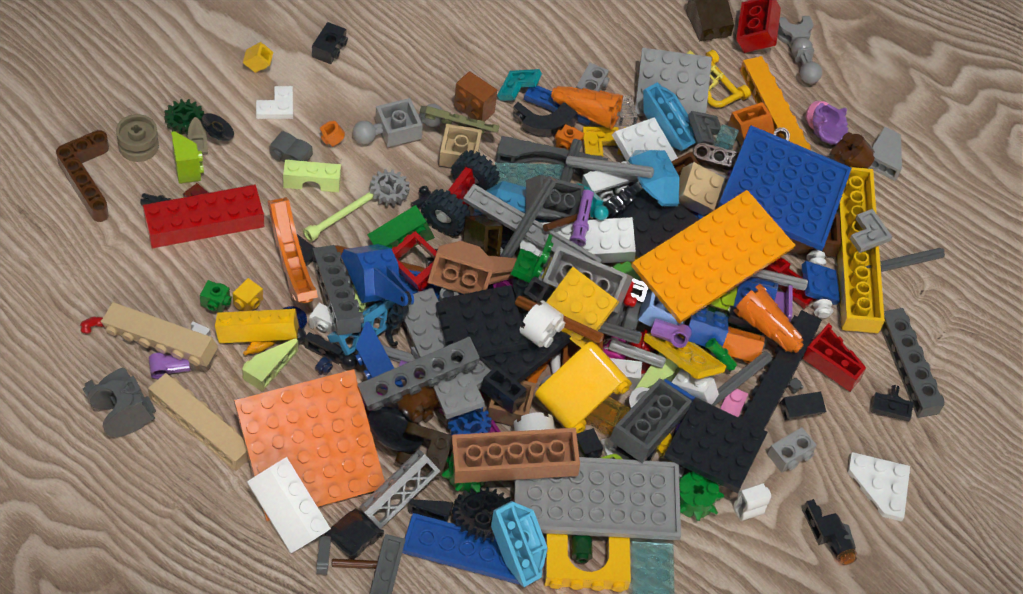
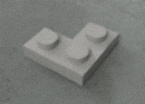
[850,209,892,253]

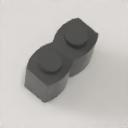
[269,131,313,162]

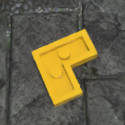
[582,127,619,157]

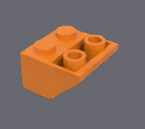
[728,102,775,146]

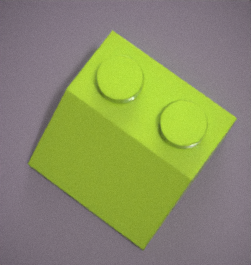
[171,131,204,184]

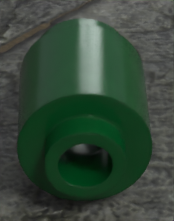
[571,535,593,564]

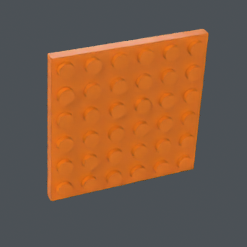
[234,369,385,521]

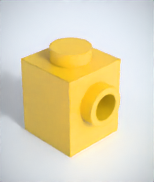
[243,42,273,73]
[232,278,263,311]

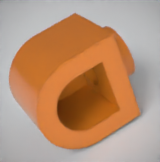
[320,121,345,147]

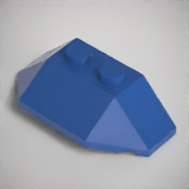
[355,321,404,390]

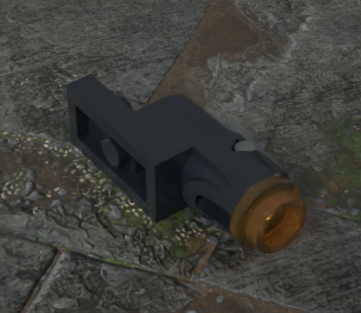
[802,499,857,565]

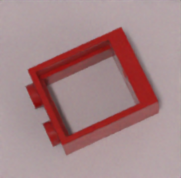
[392,231,437,292]

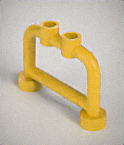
[705,50,751,108]

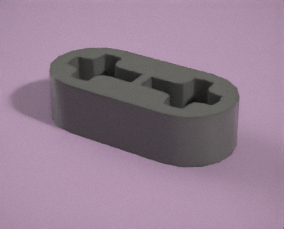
[317,536,331,575]

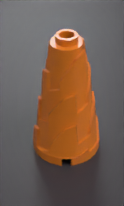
[551,85,623,130]
[734,284,804,353]

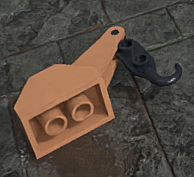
[427,241,537,303]

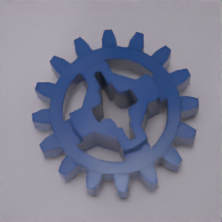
[448,407,492,435]

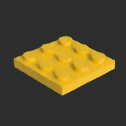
[546,267,619,348]

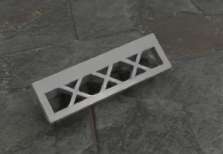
[359,449,440,529]

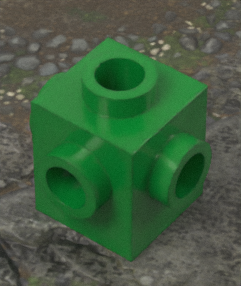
[200,280,232,312]

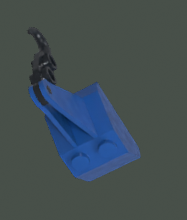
[341,244,414,347]

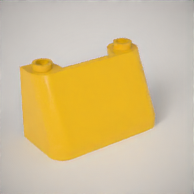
[535,341,632,434]

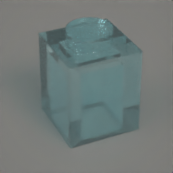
[714,124,739,151]

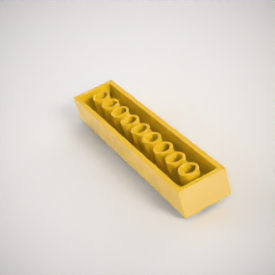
[836,167,885,333]

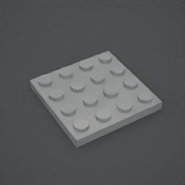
[634,48,712,118]

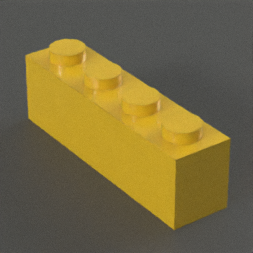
[215,309,299,343]

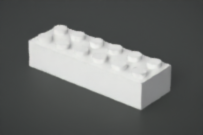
[520,217,636,267]

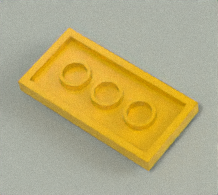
[644,333,726,379]

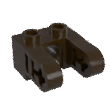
[395,422,452,478]

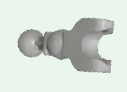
[777,16,822,84]

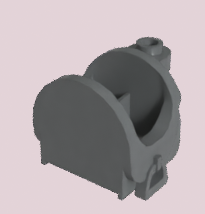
[83,368,156,437]

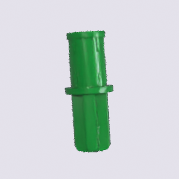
[706,338,737,371]

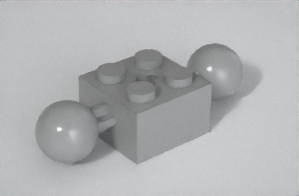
[353,98,443,147]

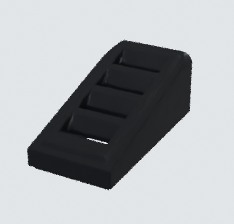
[408,499,453,522]

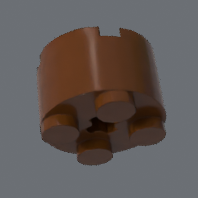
[831,132,875,169]
[396,377,440,424]

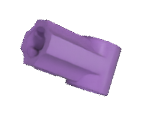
[651,318,692,348]
[149,353,190,379]

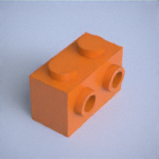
[723,327,765,364]

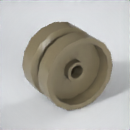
[116,114,159,162]

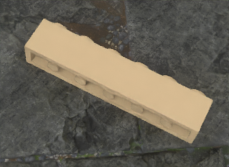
[101,302,218,367]
[148,373,249,471]

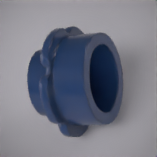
[315,356,333,375]

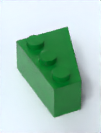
[367,205,435,249]

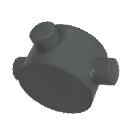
[787,378,804,393]

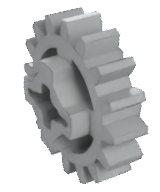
[369,169,410,206]

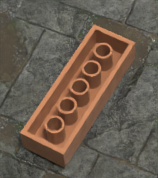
[452,428,580,483]

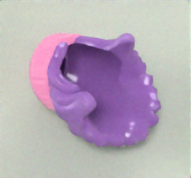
[806,101,849,145]

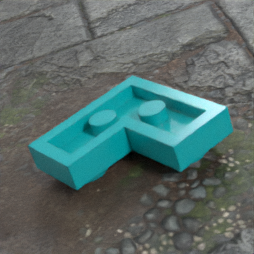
[497,69,542,101]

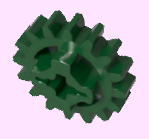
[164,99,204,135]

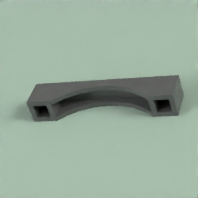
[496,136,608,179]

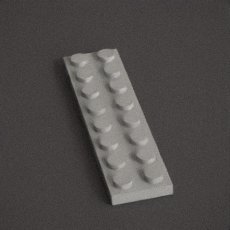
[404,288,485,419]

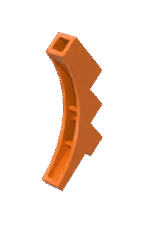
[268,197,318,303]

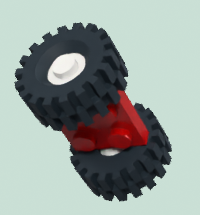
[421,150,500,236]

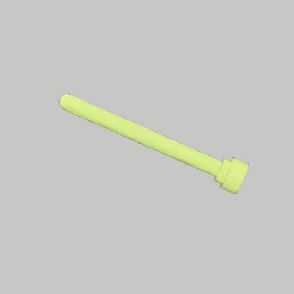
[303,192,373,242]

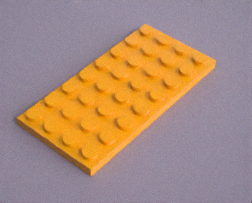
[631,190,795,324]

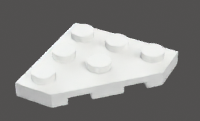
[848,452,910,521]

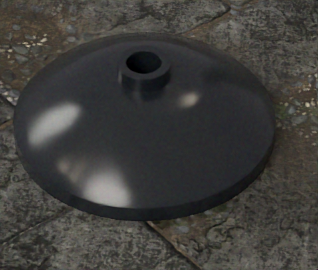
[368,406,424,452]

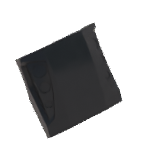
[325,508,384,560]

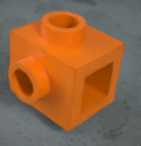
[555,124,585,150]

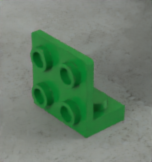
[510,234,554,283]

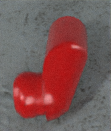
[623,281,637,307]
[80,316,104,333]

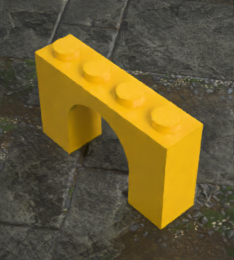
[545,533,631,592]

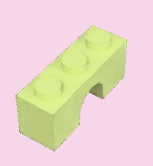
[283,160,341,192]

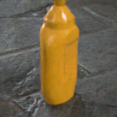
[243,341,277,356]

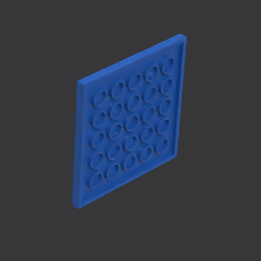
[717,125,851,251]

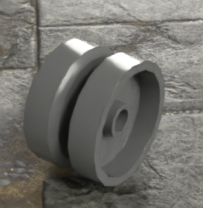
[603,302,642,343]

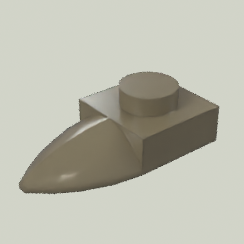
[187,117,208,155]

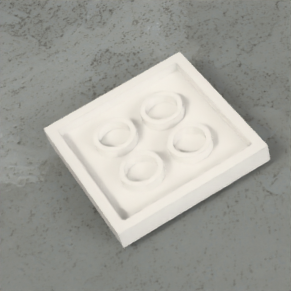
[612,117,678,161]

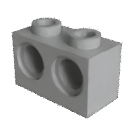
[576,63,610,91]
[767,427,817,472]

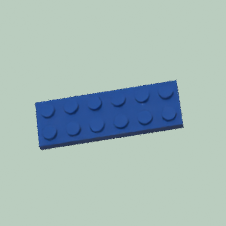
[402,513,521,585]

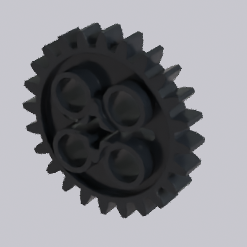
[592,182,643,220]
[452,487,511,542]

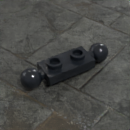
[297,328,357,369]

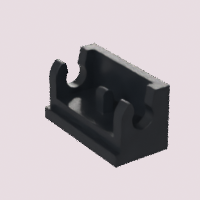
[779,391,827,420]

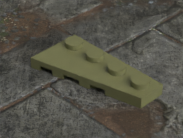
[419,106,500,134]

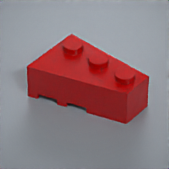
[803,323,866,392]

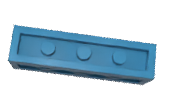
[327,299,395,356]

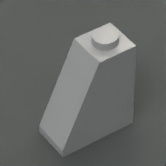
[869,127,902,181]

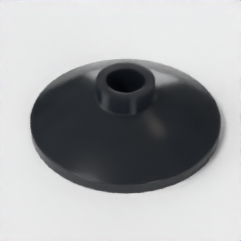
[201,113,234,141]

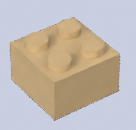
[439,124,482,167]
[679,162,724,215]

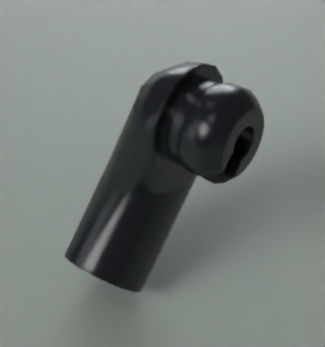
[411,186,431,209]

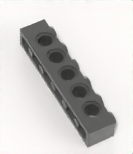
[312,245,364,335]
[881,308,944,418]
[357,336,480,411]

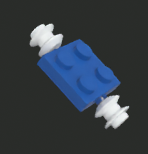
[801,250,840,318]

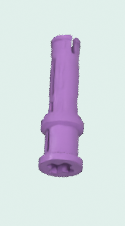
[569,190,594,246]

